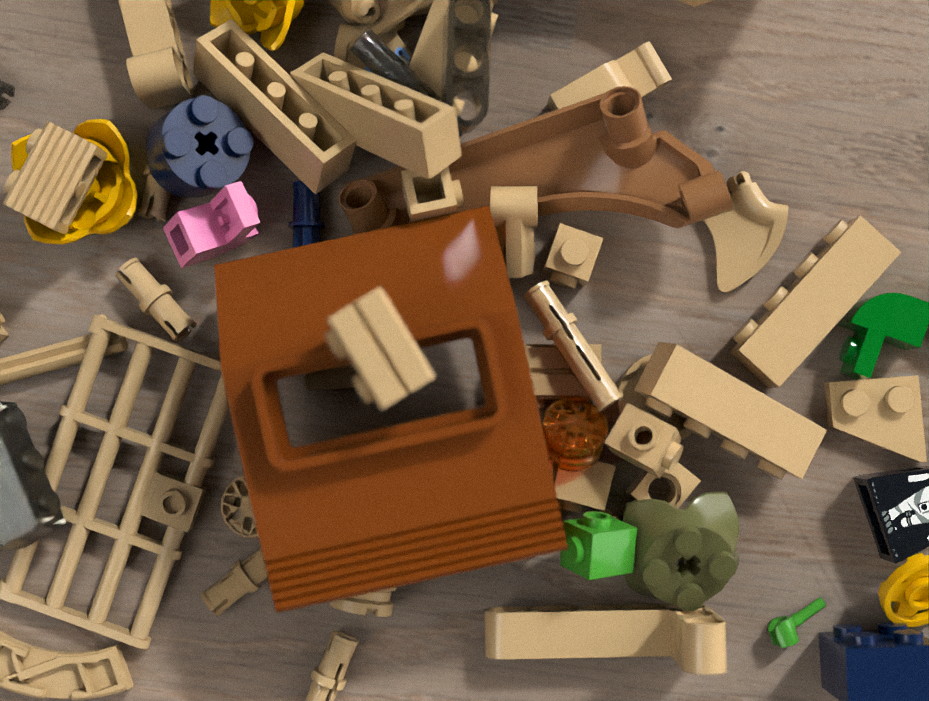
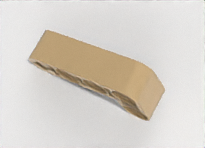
[118,0,195,110]

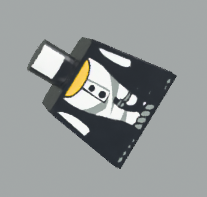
[853,466,929,563]

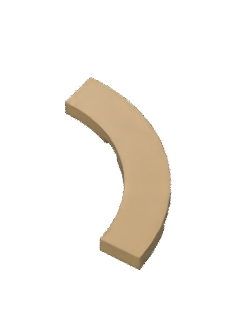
[0,631,134,700]

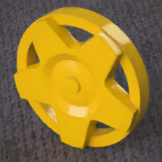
[878,553,929,627]

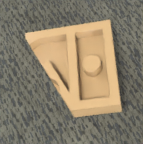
[824,375,927,462]

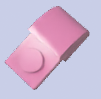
[163,181,261,269]

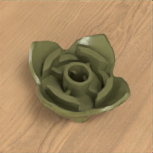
[622,492,739,611]

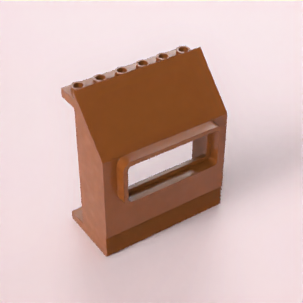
[214,206,568,613]

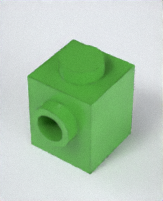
[560,511,637,580]

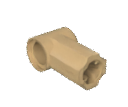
[490,186,538,278]

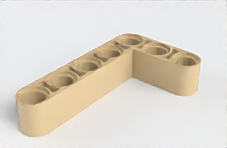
[484,603,727,675]

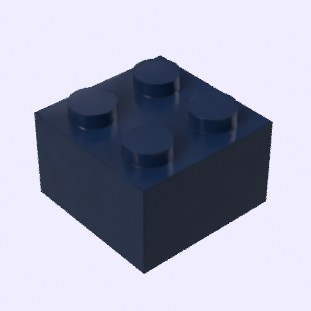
[819,622,929,701]

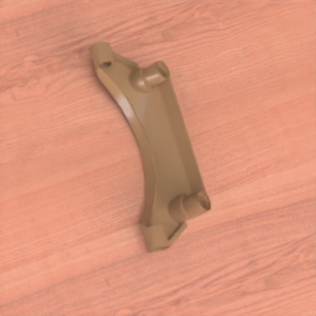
[338,86,733,235]

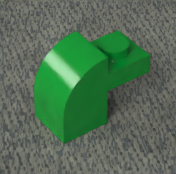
[838,293,929,379]

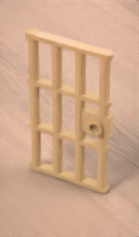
[0,314,229,649]

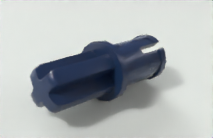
[288,181,324,248]

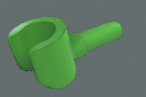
[768,597,826,648]

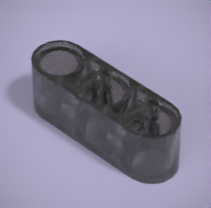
[441,0,491,134]

